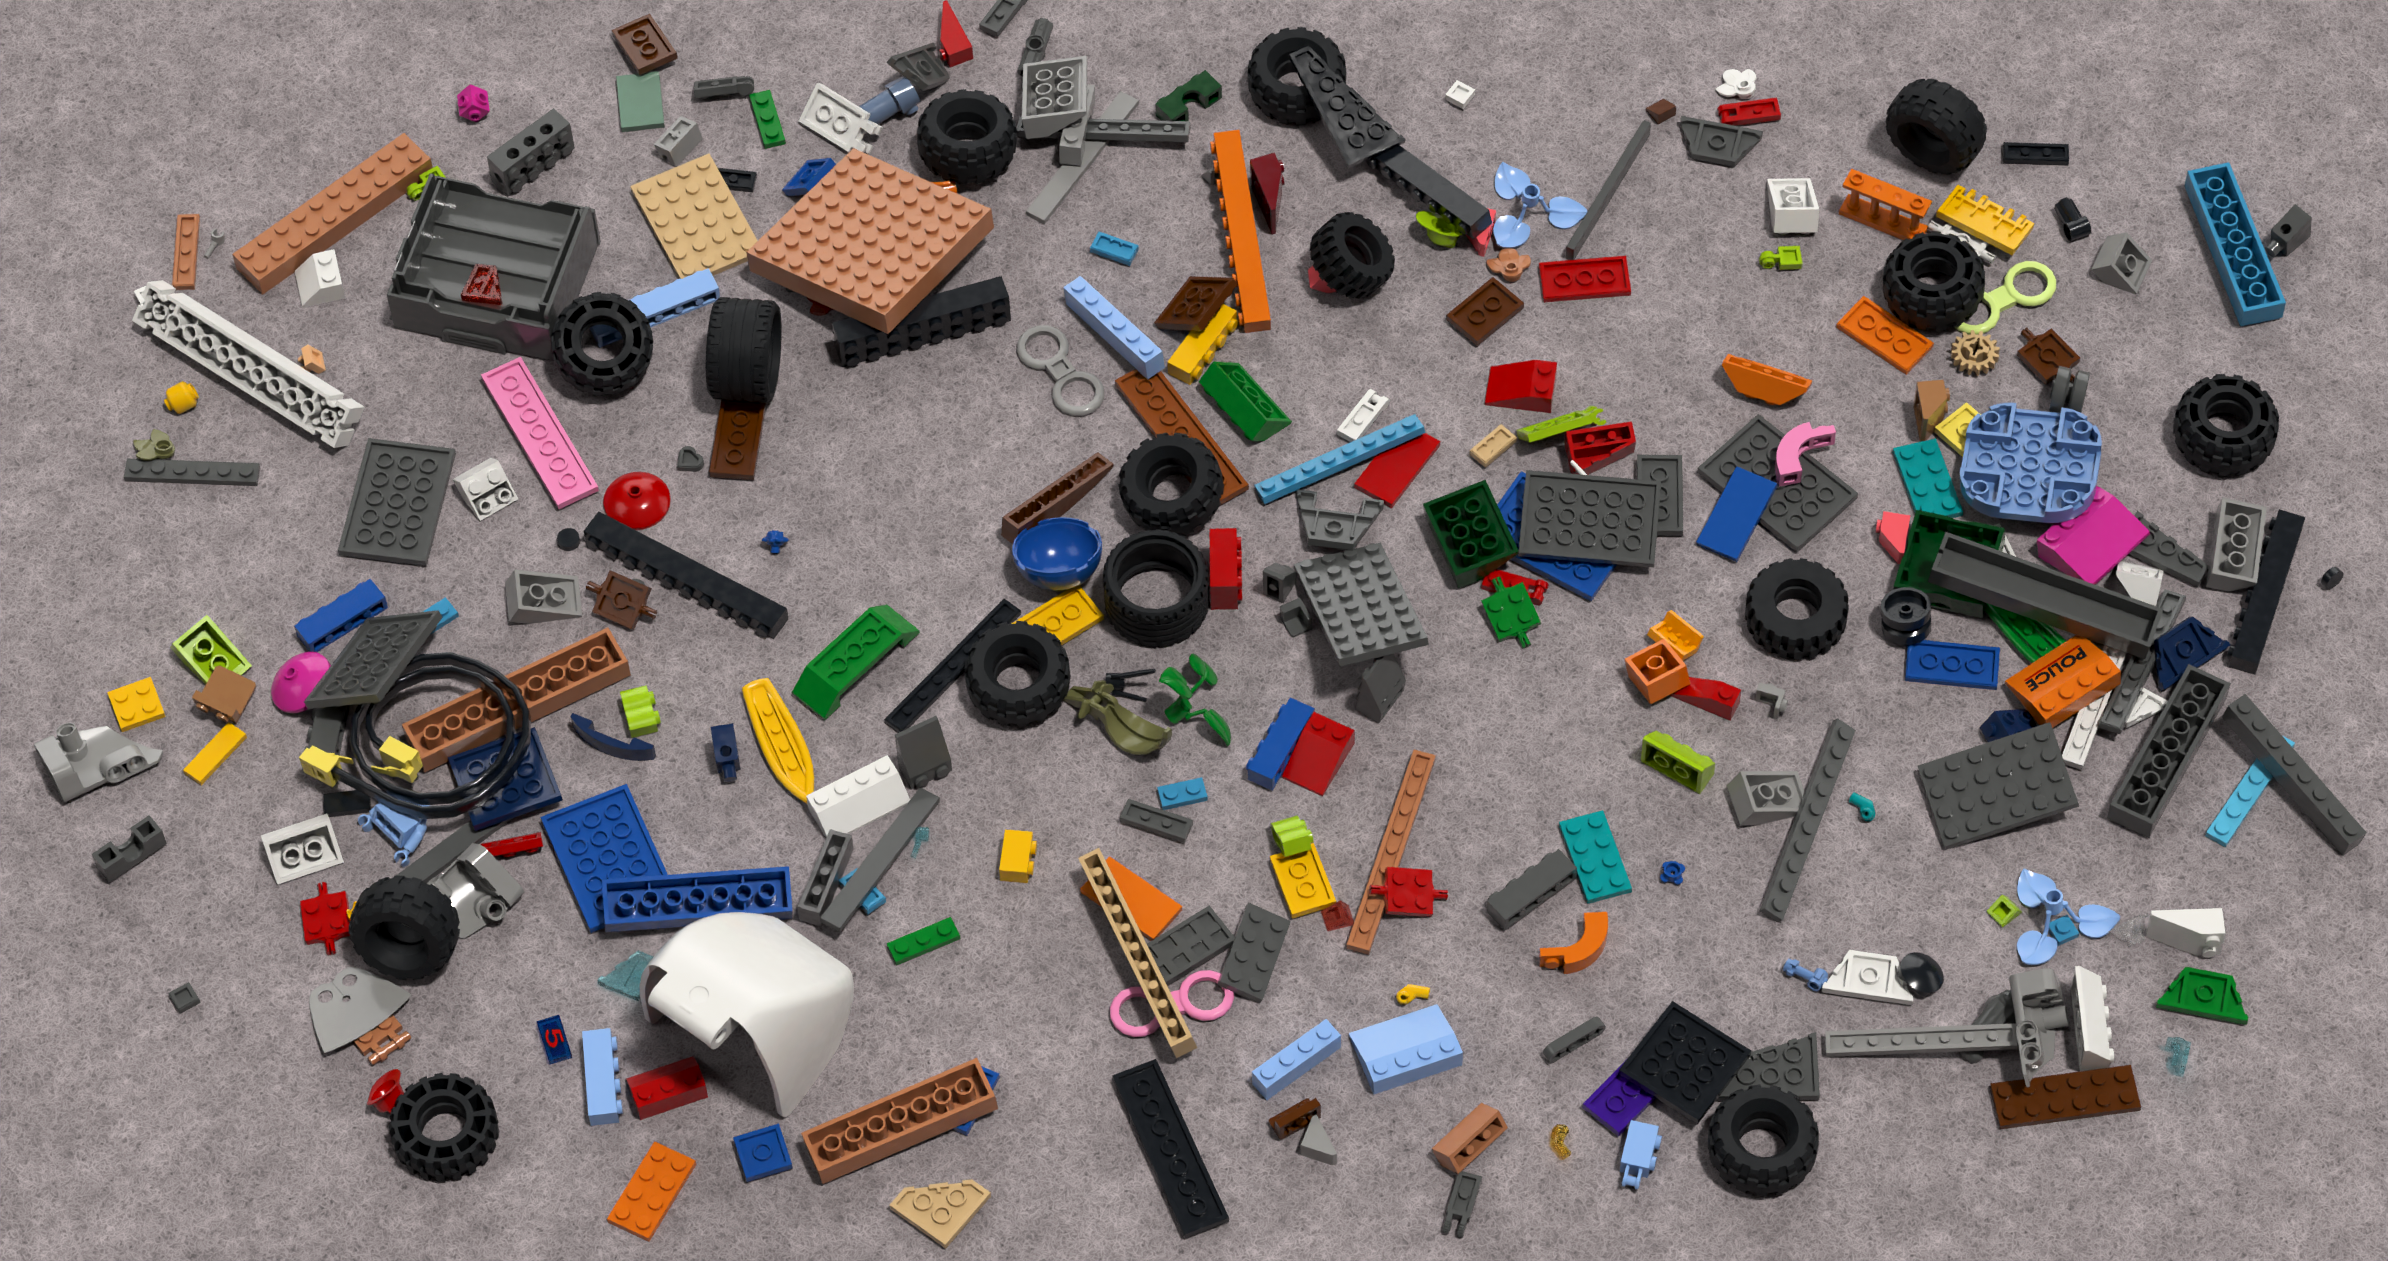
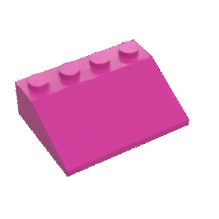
[2037,486,2150,585]

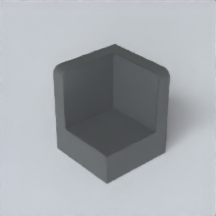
[1280,598,1312,638]

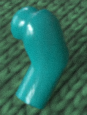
[1849,792,1876,822]

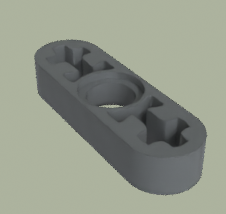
[1543,1017,1606,1063]

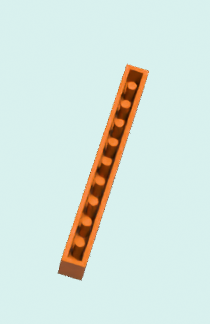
[1210,130,1271,333]

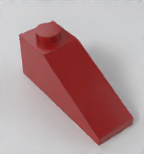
[939,0,973,68]
[1669,677,1741,721]

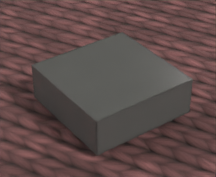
[168,982,201,1014]

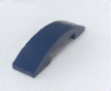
[570,713,656,761]

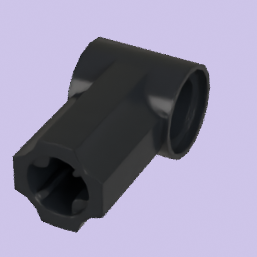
[2054,197,2091,241]

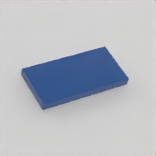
[1696,466,1777,562]
[1905,640,2000,690]

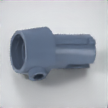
[859,76,920,124]

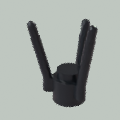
[1106,669,1156,702]

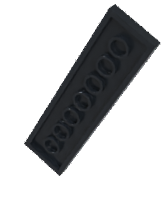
[1112,1059,1229,1239]

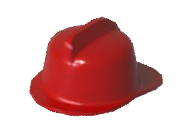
[367,1069,404,1113]

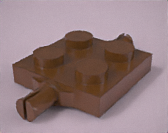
[2017,327,2080,385]
[586,570,657,630]

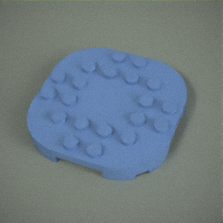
[1960,403,2102,523]

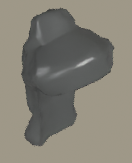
[1958,990,2016,1064]

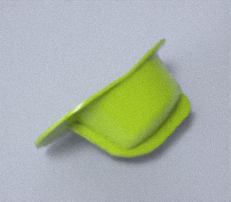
[1416,211,1463,248]

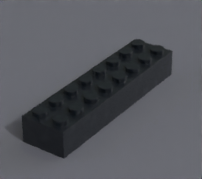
[832,276,1011,367]

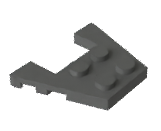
[1297,489,1384,550]

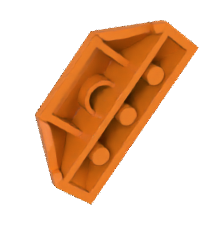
[1722,354,1812,405]

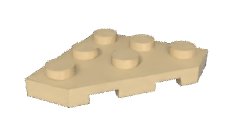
[889,1179,991,1249]

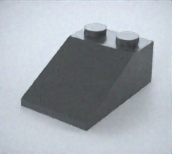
[895,716,952,789]

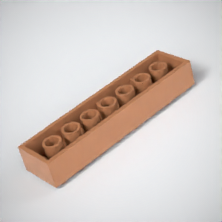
[801,1058,998,1184]

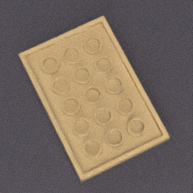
[630,154,758,279]

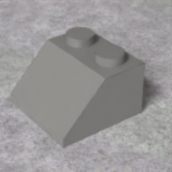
[2091,232,2152,294]

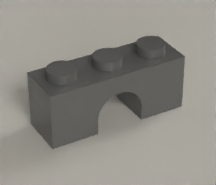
[92,815,167,883]

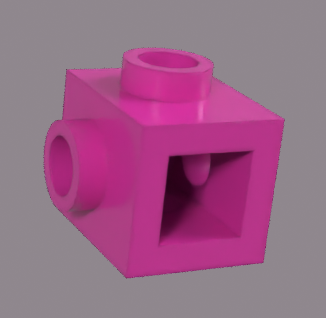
[457,84,490,122]

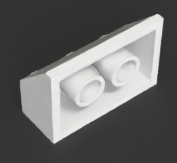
[261,814,344,885]

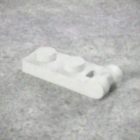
[1337,389,1390,442]

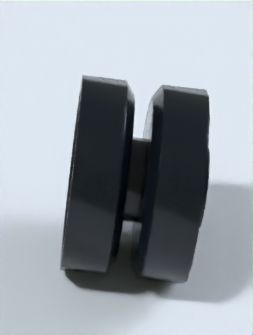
[1881,587,1932,645]

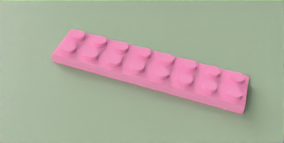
[481,357,599,509]

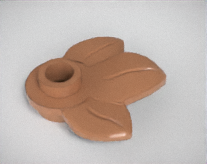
[1487,248,1531,282]

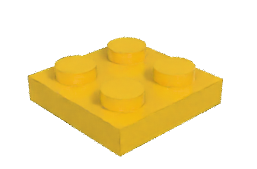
[107,677,166,732]

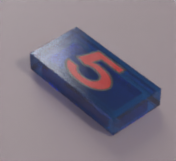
[536,1015,572,1065]

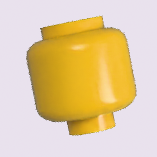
[164,381,199,414]

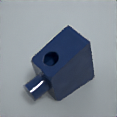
[710,723,741,782]

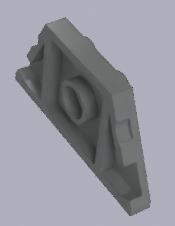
[887,43,950,91]
[1680,116,1763,167]

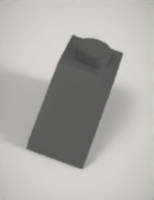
[1263,563,1296,603]

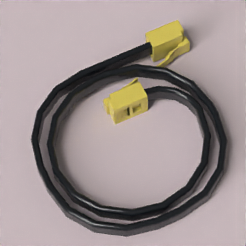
[299,652,531,819]

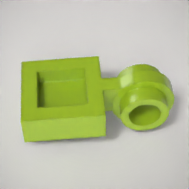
[406,166,446,201]
[1759,246,1803,270]

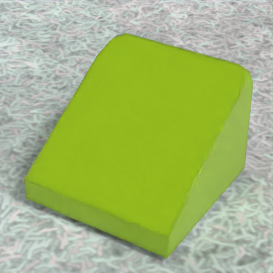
[1986,895,2022,927]

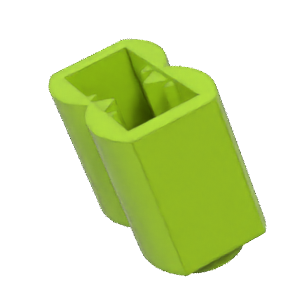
[620,685,661,738]
[1270,815,1314,857]

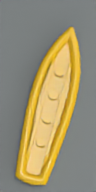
[742,678,814,804]

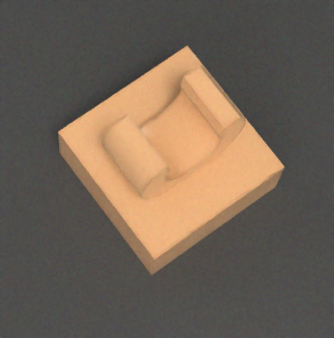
[298,345,326,374]

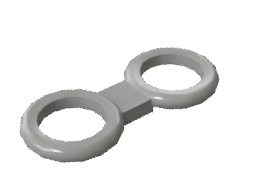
[1017,325,1104,416]

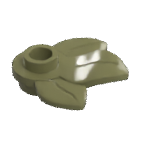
[133,429,175,460]

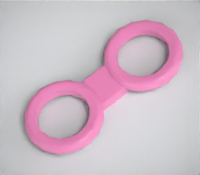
[1110,970,1234,1037]

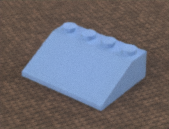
[1349,1004,1463,1094]

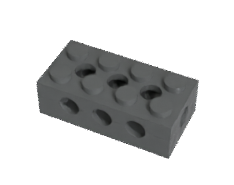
[487,108,575,196]

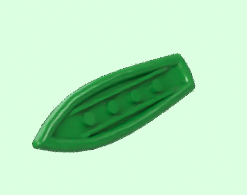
[1985,603,2066,664]

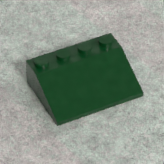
[1423,480,1519,589]

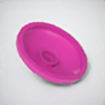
[271,652,331,713]

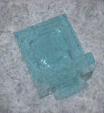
[2164,1037,2191,1077]

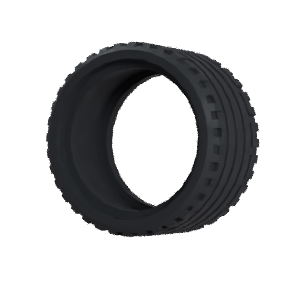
[705,297,782,403]
[1103,530,1209,647]

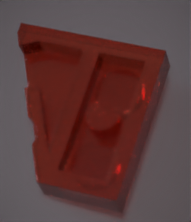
[461,264,502,305]

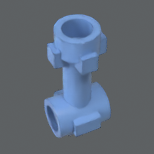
[1783,958,1828,991]

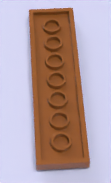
[1115,369,1249,505]

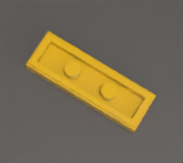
[183,722,247,786]

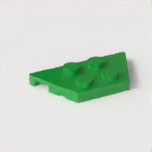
[2156,967,2248,1025]

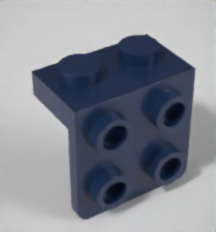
[1979,709,2037,742]

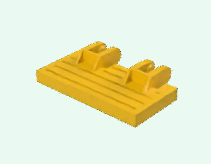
[1936,185,2034,256]

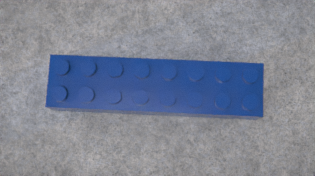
[602,866,793,932]

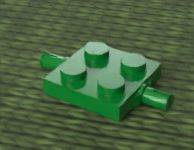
[1481,577,1541,649]

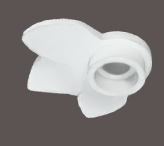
[1716,69,1756,99]

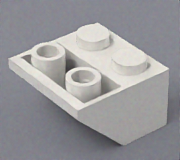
[453,458,518,521]

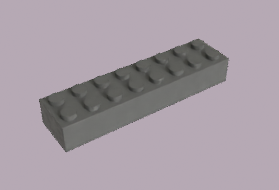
[2107,664,2231,838]

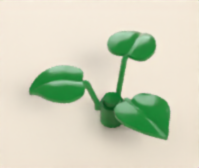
[1159,653,1231,747]

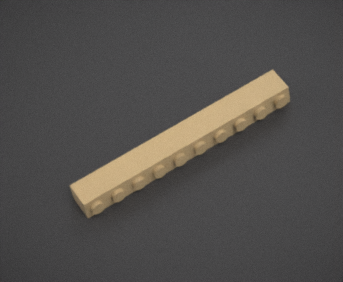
[1078,848,1197,1058]

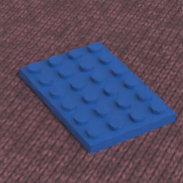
[1497,471,1617,601]
[541,784,668,933]

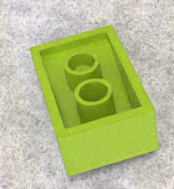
[170,615,252,684]

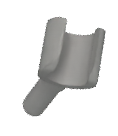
[204,229,225,259]

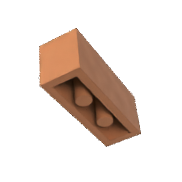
[1432,1103,1508,1174]

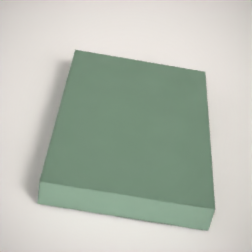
[616,71,665,132]

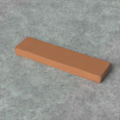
[172,214,200,290]

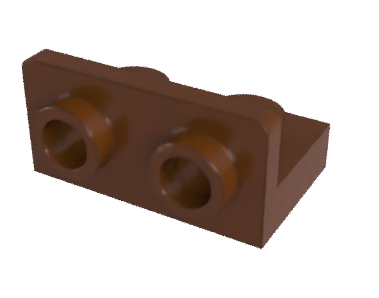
[1269,1098,1321,1140]

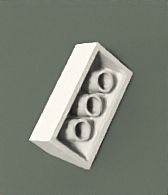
[806,755,910,838]
[2070,966,2114,1071]

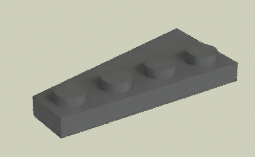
[2129,510,2209,587]

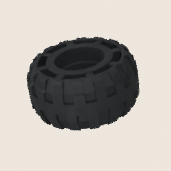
[1247,27,1347,126]
[1885,79,1987,175]
[917,89,1017,185]
[1883,231,1985,332]
[551,292,653,396]
[2173,374,2279,477]
[1118,433,1224,535]
[965,621,1071,727]
[349,876,460,980]
[1708,1084,1819,1196]

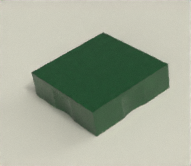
[1894,510,2005,618]

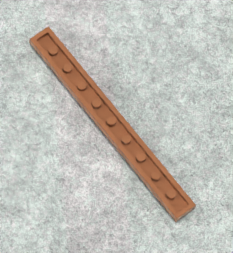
[1347,750,1436,955]

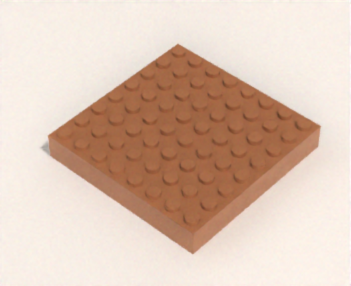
[746,148,994,334]

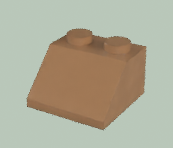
[1913,380,1950,442]

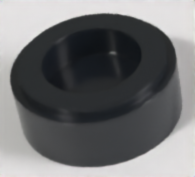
[557,528,580,551]
[2321,567,2344,589]

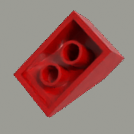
[1485,360,1557,413]
[1282,712,1355,797]

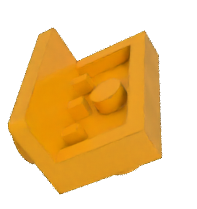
[1647,610,1704,661]

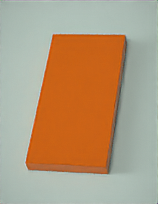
[1836,296,1934,375]
[1080,856,1182,941]

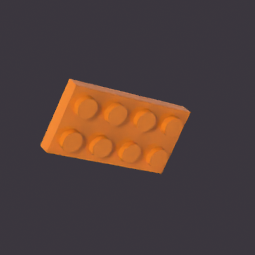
[607,1141,696,1242]

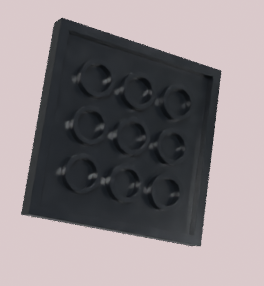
[1618,1001,1751,1124]

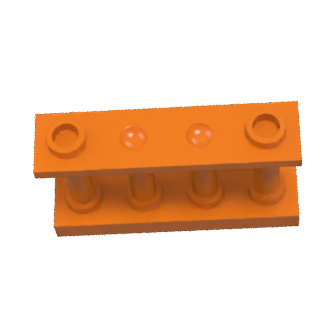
[1839,169,1932,240]

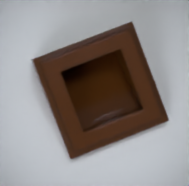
[1646,99,1676,124]

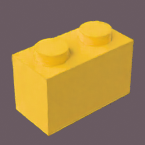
[999,829,1037,883]

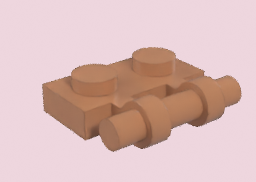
[352,1014,411,1065]

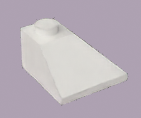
[2116,561,2164,606]

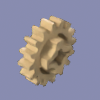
[1951,330,2000,376]

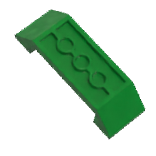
[792,605,920,720]

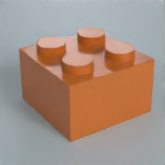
[1625,639,1690,704]

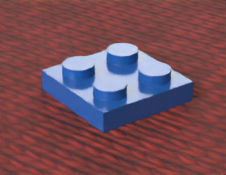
[782,158,836,196]
[733,1123,793,1182]

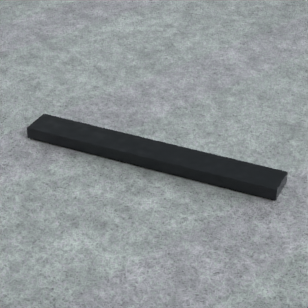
[884,599,1021,733]

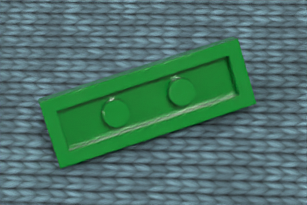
[749,90,786,149]
[887,917,961,966]

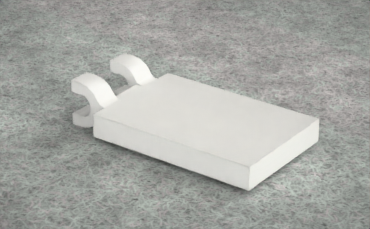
[799,83,883,154]

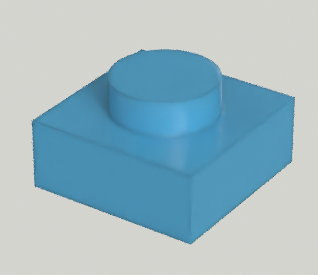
[2049,914,2079,946]

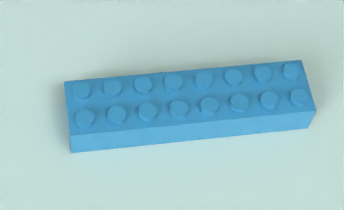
[2184,162,2286,327]

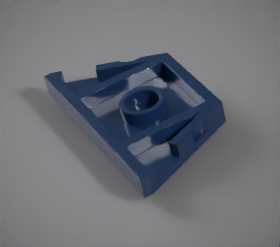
[2154,616,2231,690]

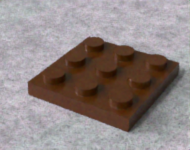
[1154,276,1238,331]

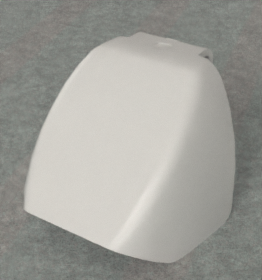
[639,912,854,1117]

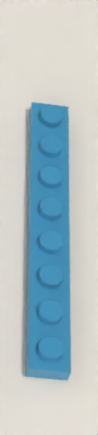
[1254,414,1425,504]

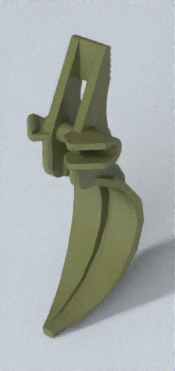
[1063,680,1172,755]

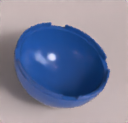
[1012,517,1102,591]

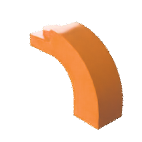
[1539,912,1608,974]

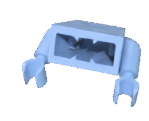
[358,798,430,867]

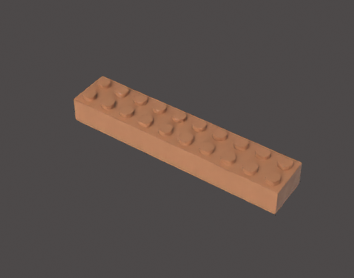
[232,133,433,295]
[402,627,631,772]

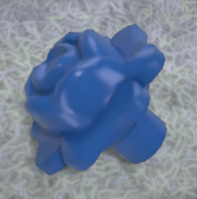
[762,530,789,553]

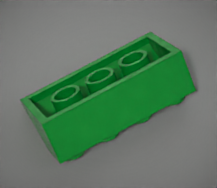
[1198,362,1292,441]

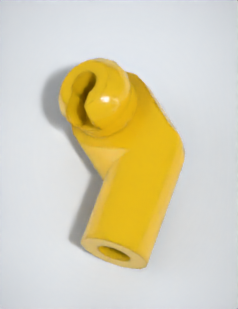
[1396,984,1430,1005]

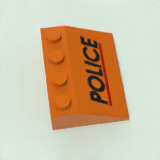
[2005,635,2121,728]

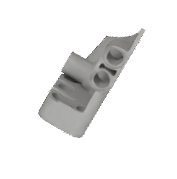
[34,723,163,803]
[401,843,525,939]
[2009,968,2069,1087]

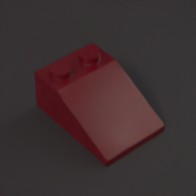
[1250,152,1285,235]

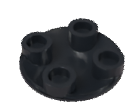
[1898,952,1944,996]

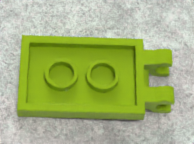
[1516,406,1606,443]

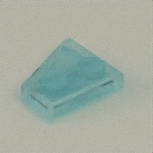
[597,950,653,1001]

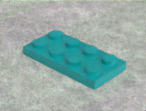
[1892,438,1963,518]
[1559,810,1632,904]

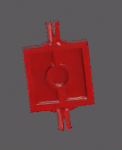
[1369,867,1448,917]
[300,882,350,955]

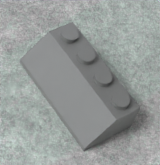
[2206,497,2267,592]

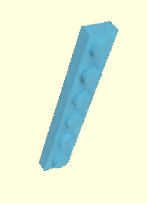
[2205,736,2295,847]

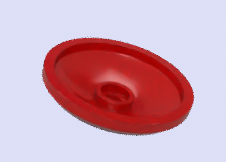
[603,472,671,530]

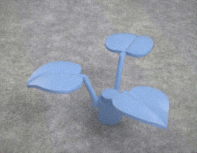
[1493,162,1588,248]
[2017,869,2120,965]

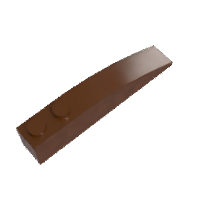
[1001,452,1114,544]

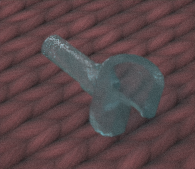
[911,827,930,859]

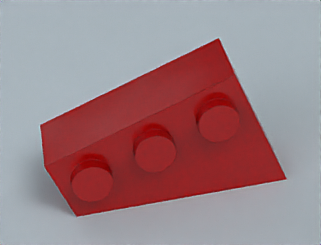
[1564,421,1636,475]

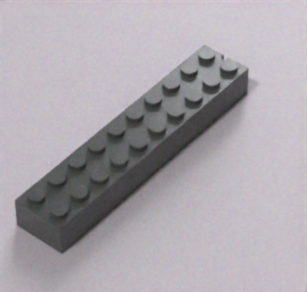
[1928,532,2163,659]

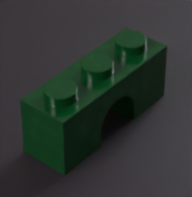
[1155,70,1222,121]

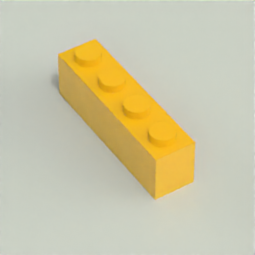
[1167,304,1238,385]

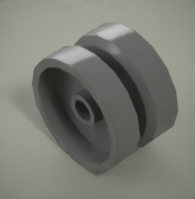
[2049,366,2090,413]

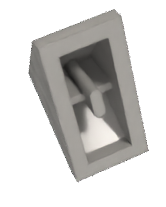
[1301,1115,1337,1165]

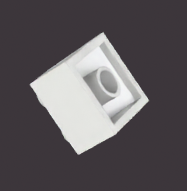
[295,249,345,308]

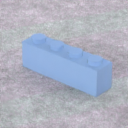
[1252,1019,1341,1100]
[582,1028,623,1126]

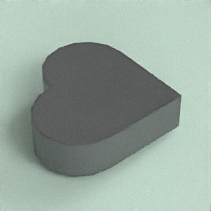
[677,446,704,472]

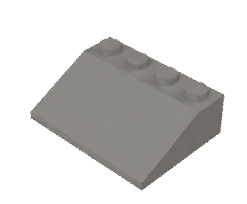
[1022,56,1087,139]

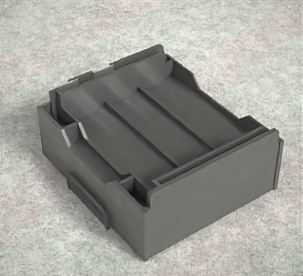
[387,173,601,361]

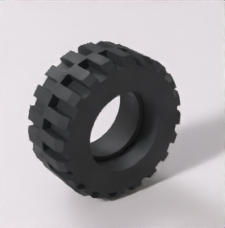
[1310,212,1395,299]

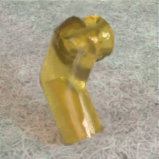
[1550,1124,1571,1160]

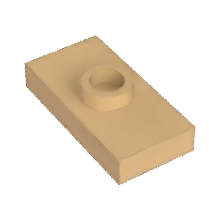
[1470,424,1517,468]

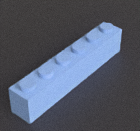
[590,268,720,348]
[1063,276,1165,380]

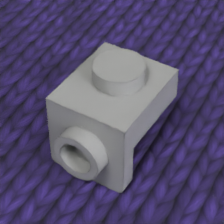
[1755,682,1788,719]

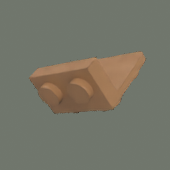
[192,666,256,724]

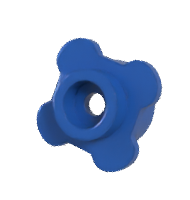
[1660,861,1685,885]

